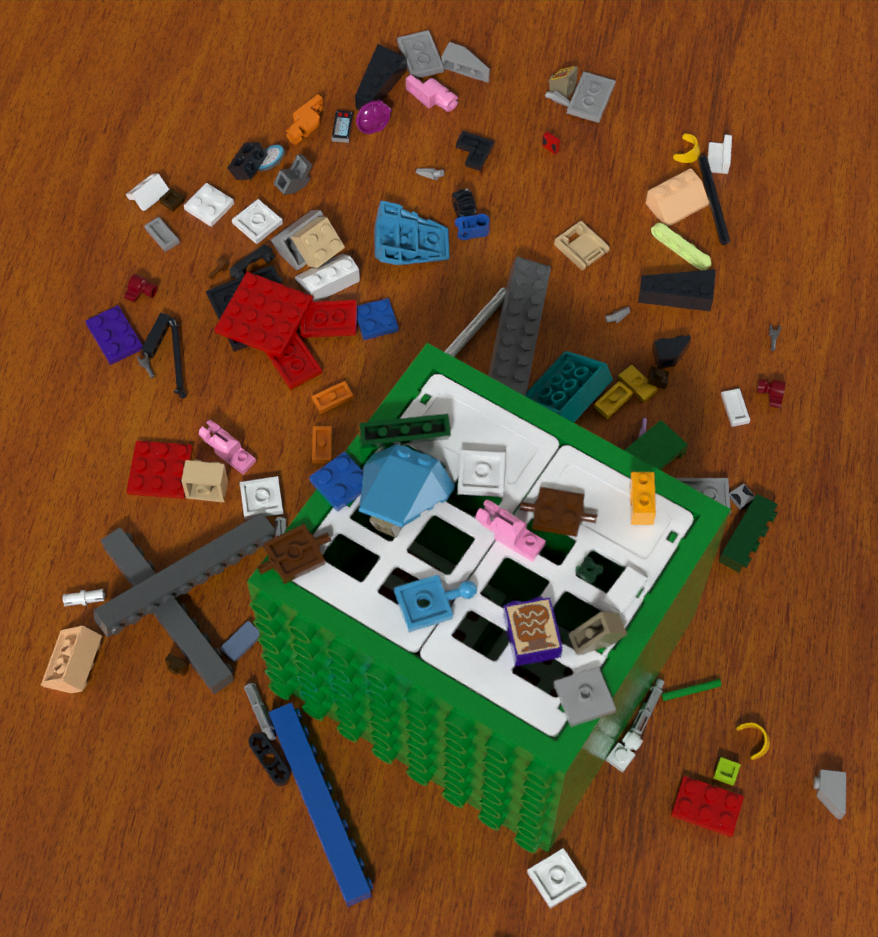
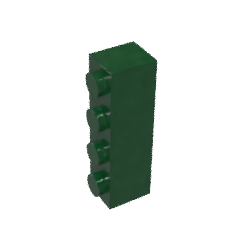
[358,414,451,449]
[719,494,778,573]

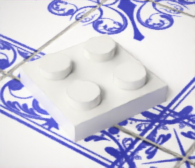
[184,183,234,227]
[232,199,283,244]
[458,450,505,497]
[240,476,283,520]
[527,848,587,909]

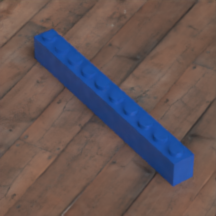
[268,703,373,907]

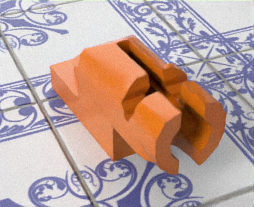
[286,94,323,145]

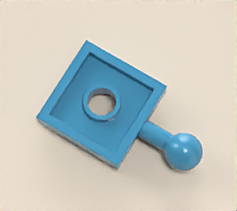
[394,575,477,632]

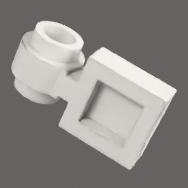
[606,731,643,773]

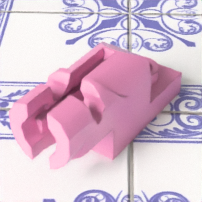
[406,75,458,112]
[199,420,256,475]
[476,500,545,562]

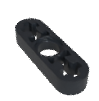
[248,732,290,786]

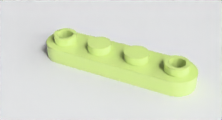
[651,223,711,271]

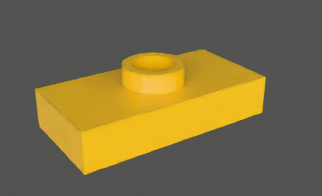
[618,365,658,403]
[594,381,633,419]

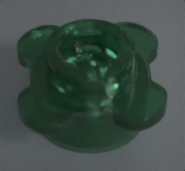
[575,557,603,583]

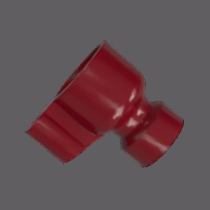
[124,274,158,302]
[757,379,786,409]

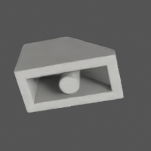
[813,770,846,819]

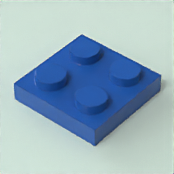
[357,298,399,340]
[309,452,363,512]

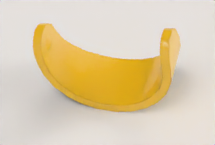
[673,134,700,163]
[736,723,770,760]

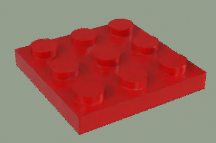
[126,441,193,499]

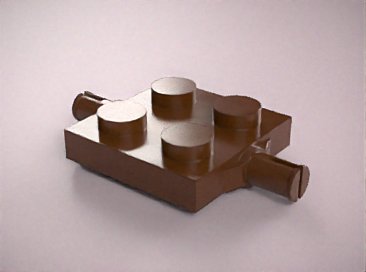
[520,487,598,537]
[257,524,331,584]

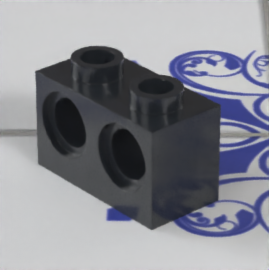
[227,142,268,180]

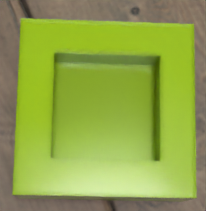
[714,757,741,786]

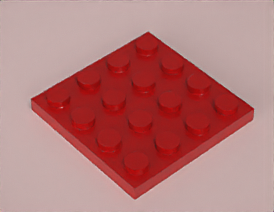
[214,272,313,358]

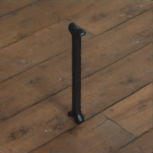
[168,317,187,399]

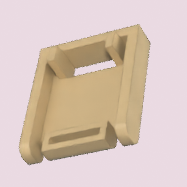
[554,221,610,270]

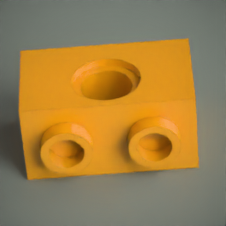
[629,472,656,525]

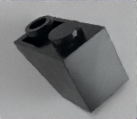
[652,335,691,369]

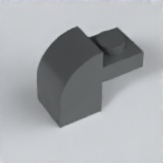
[273,154,313,195]

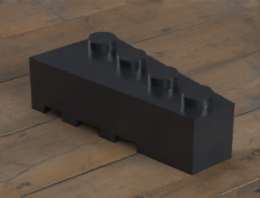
[355,44,406,110]
[638,269,716,311]

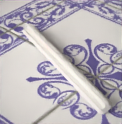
[445,288,506,357]

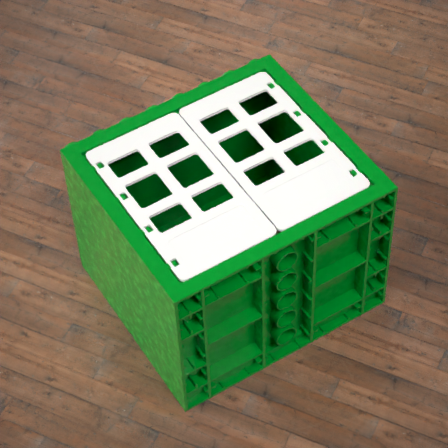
[247,343,731,853]

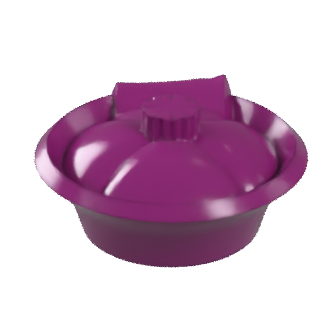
[356,100,391,134]

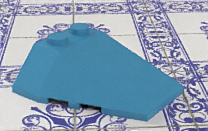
[374,201,449,265]
[359,444,455,527]

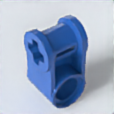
[455,214,490,240]

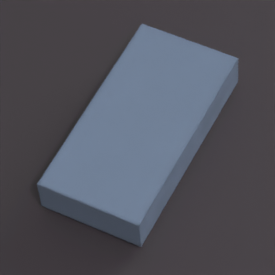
[219,621,259,663]

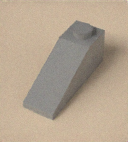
[441,42,490,83]

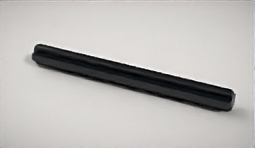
[698,155,730,245]

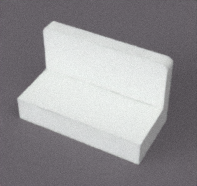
[708,135,732,174]
[125,174,169,211]

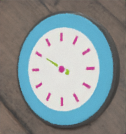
[258,144,285,171]

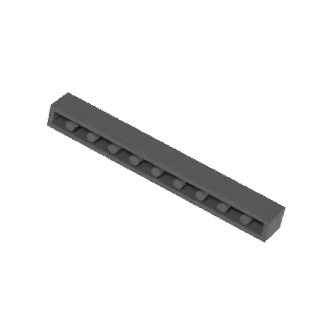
[94,513,275,637]
[101,527,234,694]

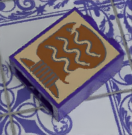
[503,597,563,666]

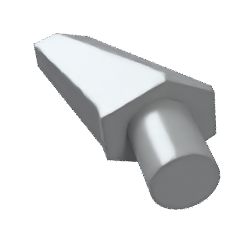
[546,90,570,107]
[416,168,444,180]
[605,306,630,323]

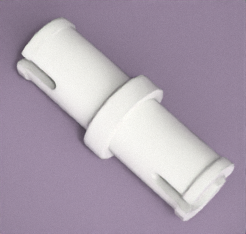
[63,589,105,607]

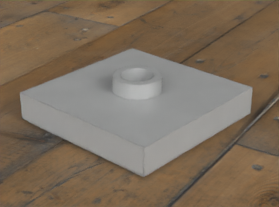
[554,667,616,727]

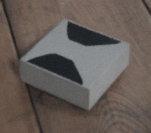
[729,484,755,510]

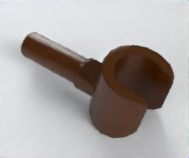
[208,256,229,279]

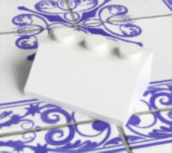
[295,254,360,302]

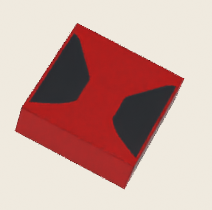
[542,132,560,155]

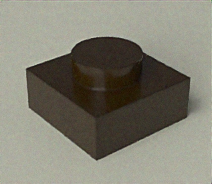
[159,188,185,212]
[647,366,669,389]
[165,653,188,676]

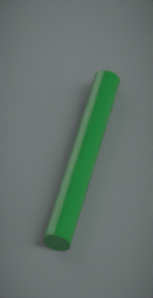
[661,679,722,701]

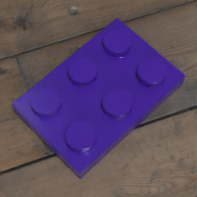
[85,305,143,365]

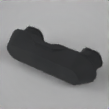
[229,244,275,279]

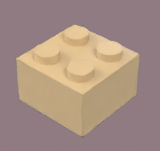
[291,217,345,268]
[182,459,228,502]

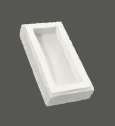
[721,388,750,427]
[602,566,647,616]

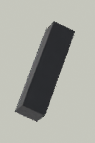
[141,312,171,358]

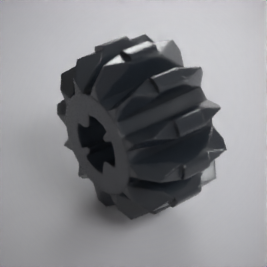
[452,188,476,218]

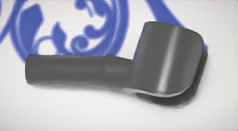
[768,324,781,351]
[137,353,155,378]

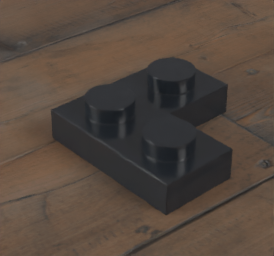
[456,131,494,171]

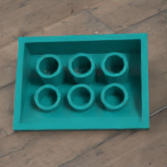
[526,351,613,423]

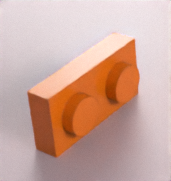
[311,381,354,414]
[312,426,332,463]

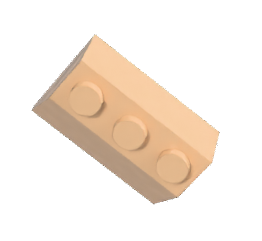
[646,168,709,227]
[41,626,102,693]

